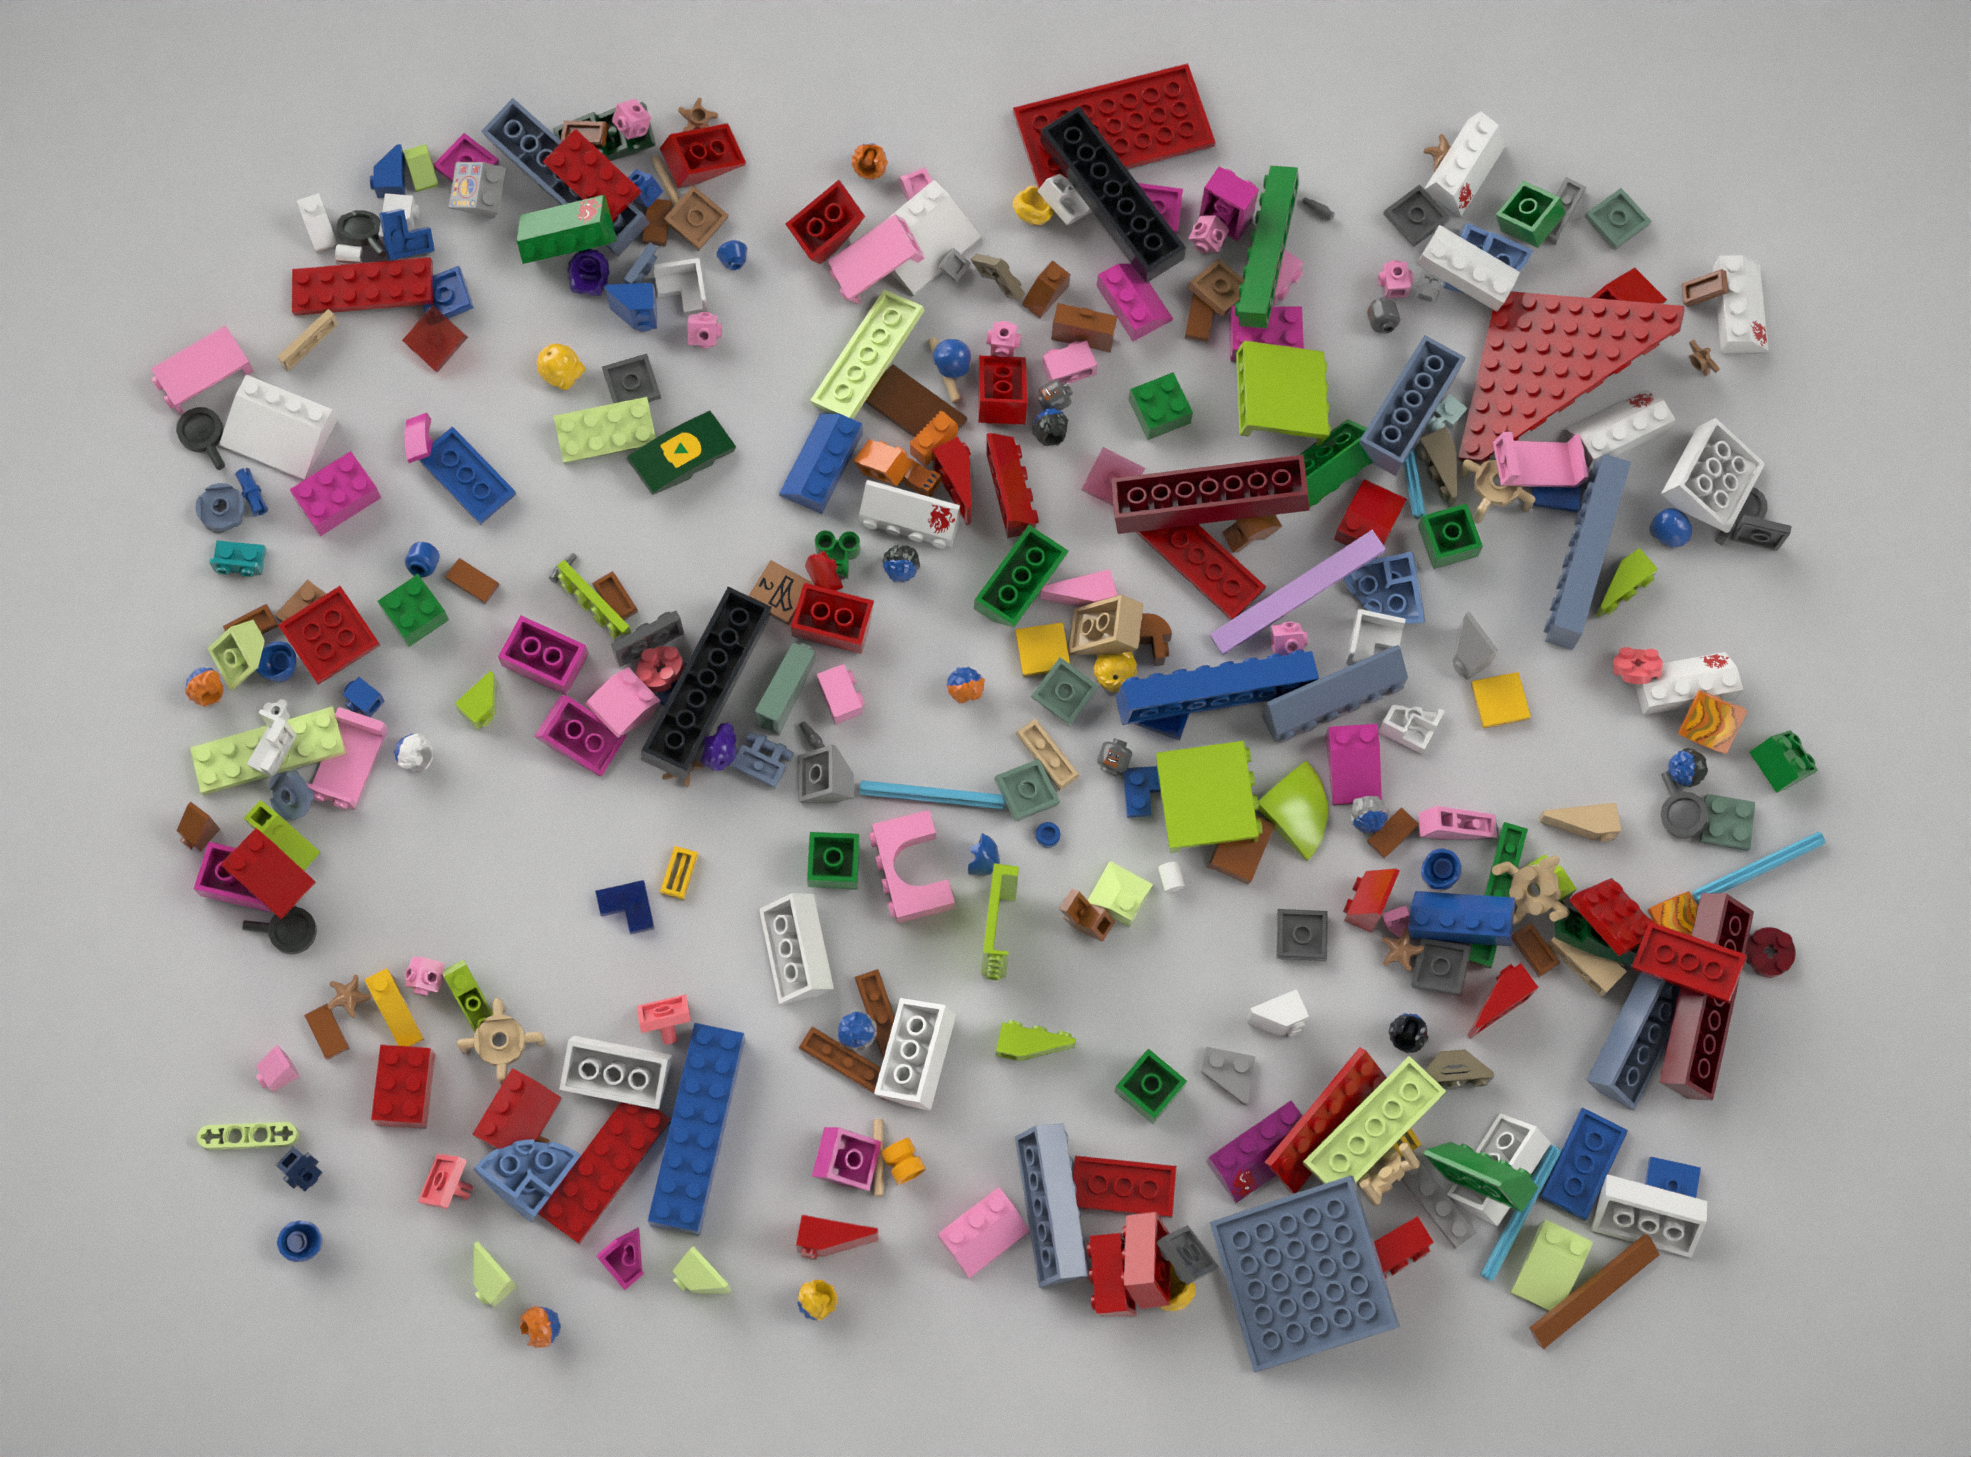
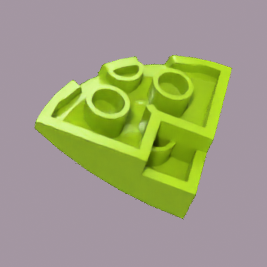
[1258,760,1329,861]

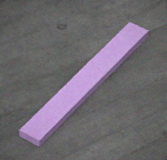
[1210,530,1386,655]

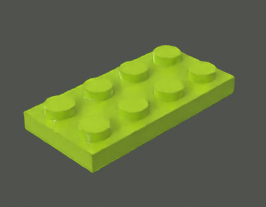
[557,560,631,641]

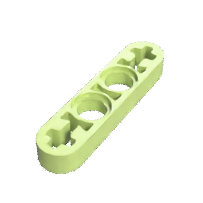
[197,1122,299,1150]

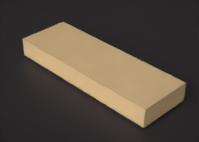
[277,309,338,372]
[1016,718,1080,791]

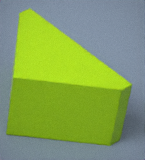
[404,144,439,192]

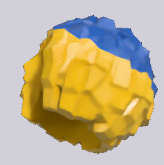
[797,1279,838,1321]

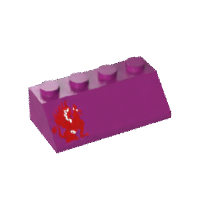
[1206,1100,1302,1204]

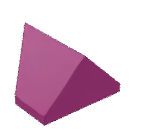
[596,1227,644,1290]

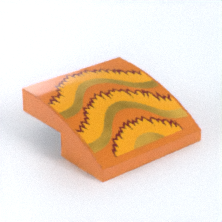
[1678,690,1747,754]
[1647,891,1698,936]

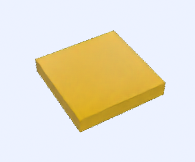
[1015,622,1070,677]
[1471,672,1531,729]

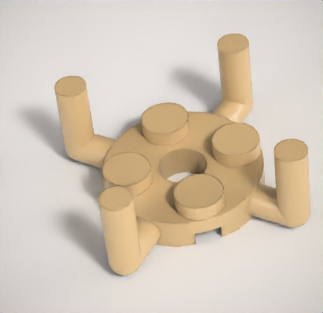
[1459,459,1535,523]
[1492,855,1570,925]
[457,998,546,1085]
[1357,1143,1420,1206]

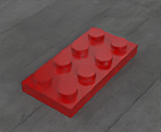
[543,128,642,222]
[1632,922,1747,1003]
[1073,1156,1177,1218]

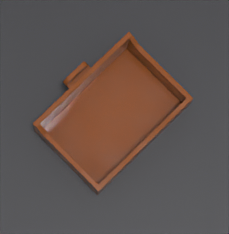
[1051,303,1118,353]
[1207,815,1275,885]

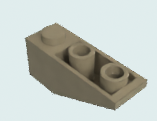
[1416,427,1457,507]

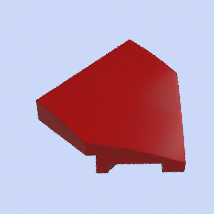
[805,551,843,591]

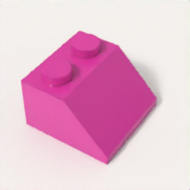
[812,1127,882,1191]

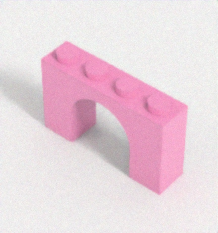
[869,810,955,923]

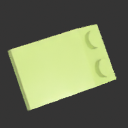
[1511,1219,1593,1311]

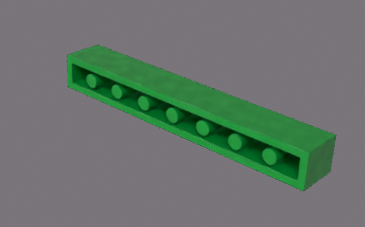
[1235,165,1299,329]

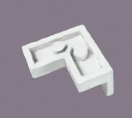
[653,258,708,316]
[1346,609,1406,664]
[247,709,297,777]

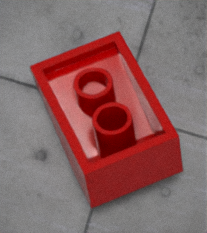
[659,123,746,188]
[785,180,866,265]
[978,355,1028,425]
[932,437,972,525]
[1334,479,1407,559]
[221,828,316,919]
[1343,868,1400,933]
[1467,963,1539,1039]
[796,1215,879,1260]

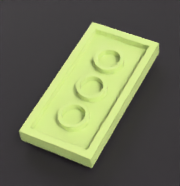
[553,397,656,463]

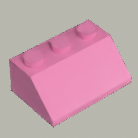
[938,1187,1030,1279]

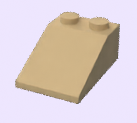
[1068,594,1143,655]

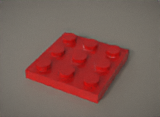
[278,586,380,685]
[1569,878,1655,956]

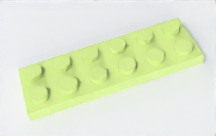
[810,290,925,419]
[190,707,346,796]
[1303,1056,1446,1184]

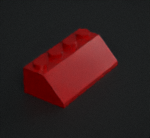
[986,433,1039,538]

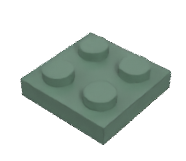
[1585,188,1651,250]
[1031,657,1099,726]
[994,759,1060,822]
[1700,794,1755,851]

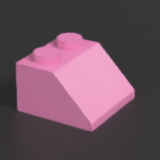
[586,667,661,738]

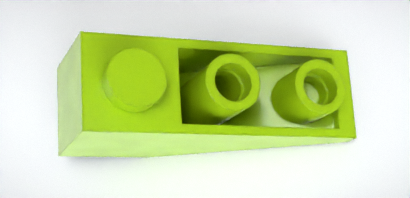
[1596,547,1658,618]
[244,800,321,871]
[442,959,493,1033]
[995,1020,1076,1061]

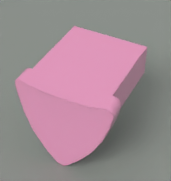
[899,167,932,201]
[1382,906,1410,938]

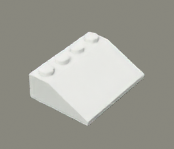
[881,180,981,296]
[219,375,337,480]
[1661,418,1765,533]

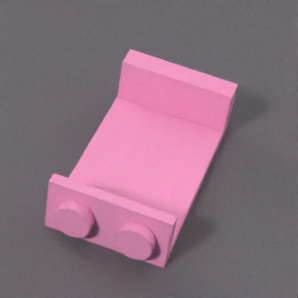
[828,214,925,304]
[151,325,254,414]
[1493,432,1589,488]
[306,707,388,810]

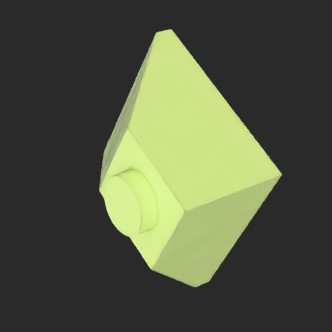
[207,620,265,690]
[1088,861,1153,927]
[474,1241,518,1307]
[672,1246,731,1294]

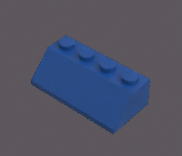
[779,414,863,514]
[1408,891,1515,946]

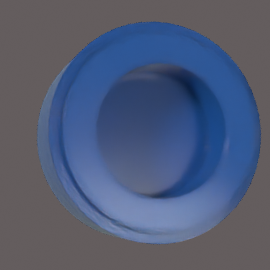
[1036,822,1061,848]

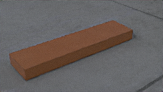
[855,969,895,1059]
[799,1026,885,1100]

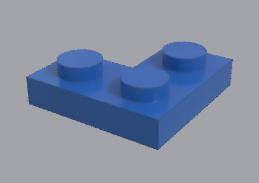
[379,209,435,261]
[1123,766,1161,818]

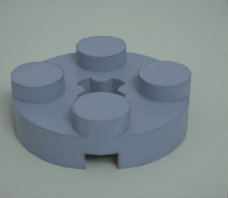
[196,483,246,531]
[269,770,314,820]

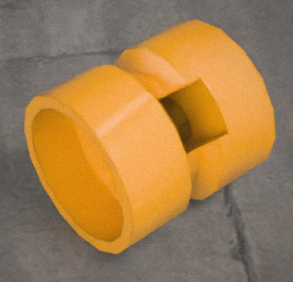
[881,1137,926,1185]

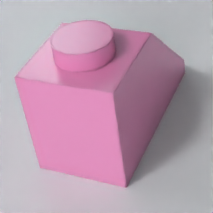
[256,1046,300,1092]

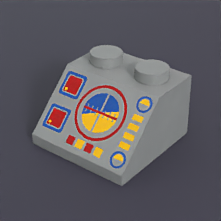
[448,162,506,218]

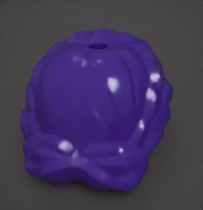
[567,249,610,296]
[701,722,737,772]

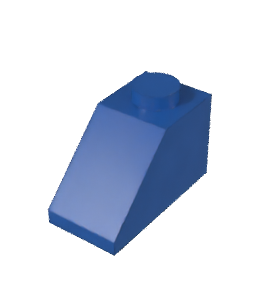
[370,144,405,198]

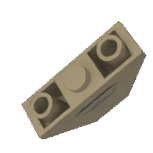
[1425,1049,1494,1089]

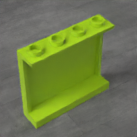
[1236,341,1331,446]
[1156,741,1262,853]
[981,863,1019,980]

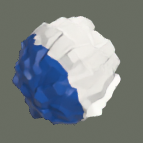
[393,733,434,772]

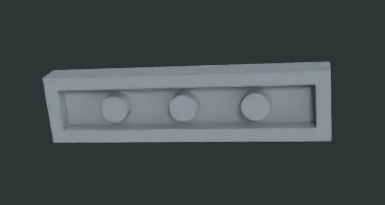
[1401,1152,1476,1249]

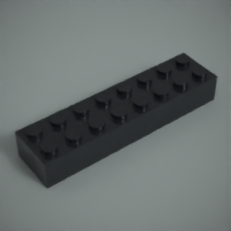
[1040,106,1186,283]
[641,587,772,781]

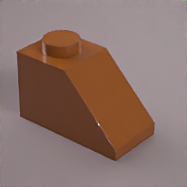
[1022,260,1071,318]
[177,801,220,852]

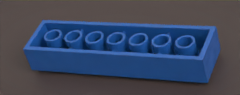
[1116,650,1319,725]
[648,1023,745,1236]

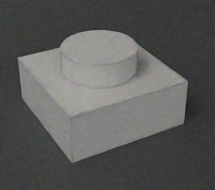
[938,248,971,282]

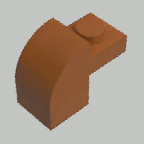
[1222,515,1283,553]
[1138,613,1172,666]
[1059,888,1116,942]

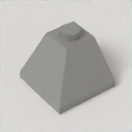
[1453,611,1498,680]
[798,745,854,803]

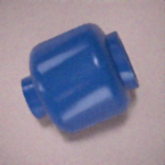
[405,542,440,577]

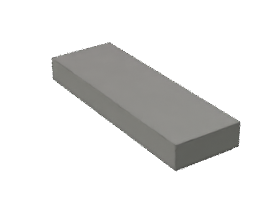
[1545,177,1586,245]

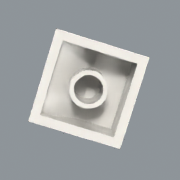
[1246,989,1309,1037]

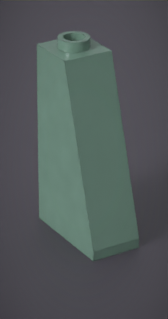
[755,643,816,736]

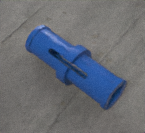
[235,468,268,516]

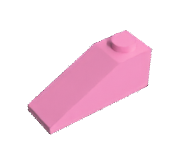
[1039,569,1118,607]
[1418,806,1497,840]

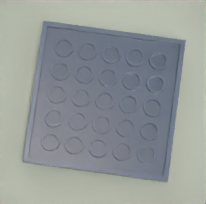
[1210,1175,1400,1372]

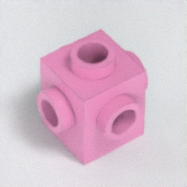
[612,99,651,139]
[1188,216,1230,254]
[1378,260,1413,299]
[687,312,722,348]
[987,321,1021,357]
[1271,622,1308,656]
[405,957,445,996]

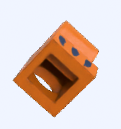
[901,457,941,497]

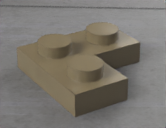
[970,253,1025,300]

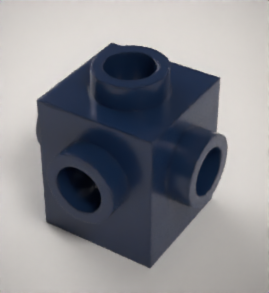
[275,1146,323,1191]

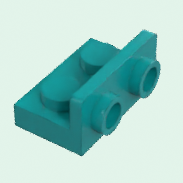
[209,540,266,577]

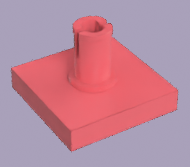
[637,994,691,1044]
[418,1154,473,1209]

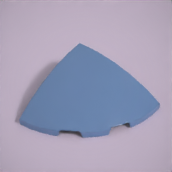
[1442,223,1533,293]
[1344,552,1425,624]
[473,1139,581,1222]

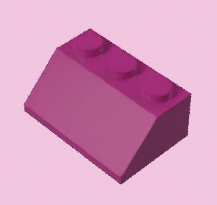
[1097,263,1173,342]

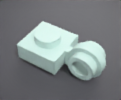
[1426,394,1468,434]

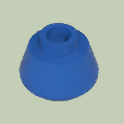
[716,240,747,270]

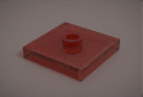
[402,305,468,372]

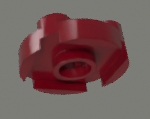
[1745,927,1796,978]

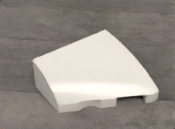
[1037,174,1092,225]
[1379,705,1445,754]

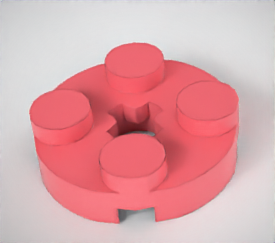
[636,646,685,692]
[1613,647,1663,684]

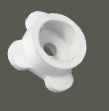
[263,699,290,720]

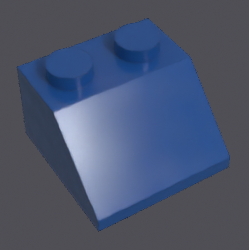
[605,283,657,332]

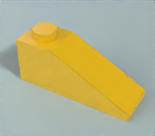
[364,968,424,1047]

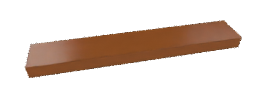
[1529,1233,1660,1349]

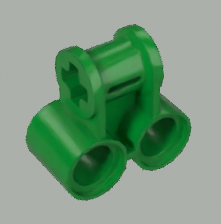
[814,530,861,579]

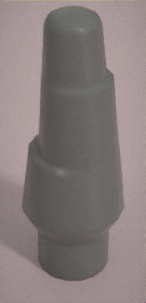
[1303,197,1335,221]
[549,553,577,584]
[800,721,825,750]

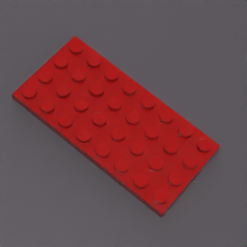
[1013,63,1216,188]

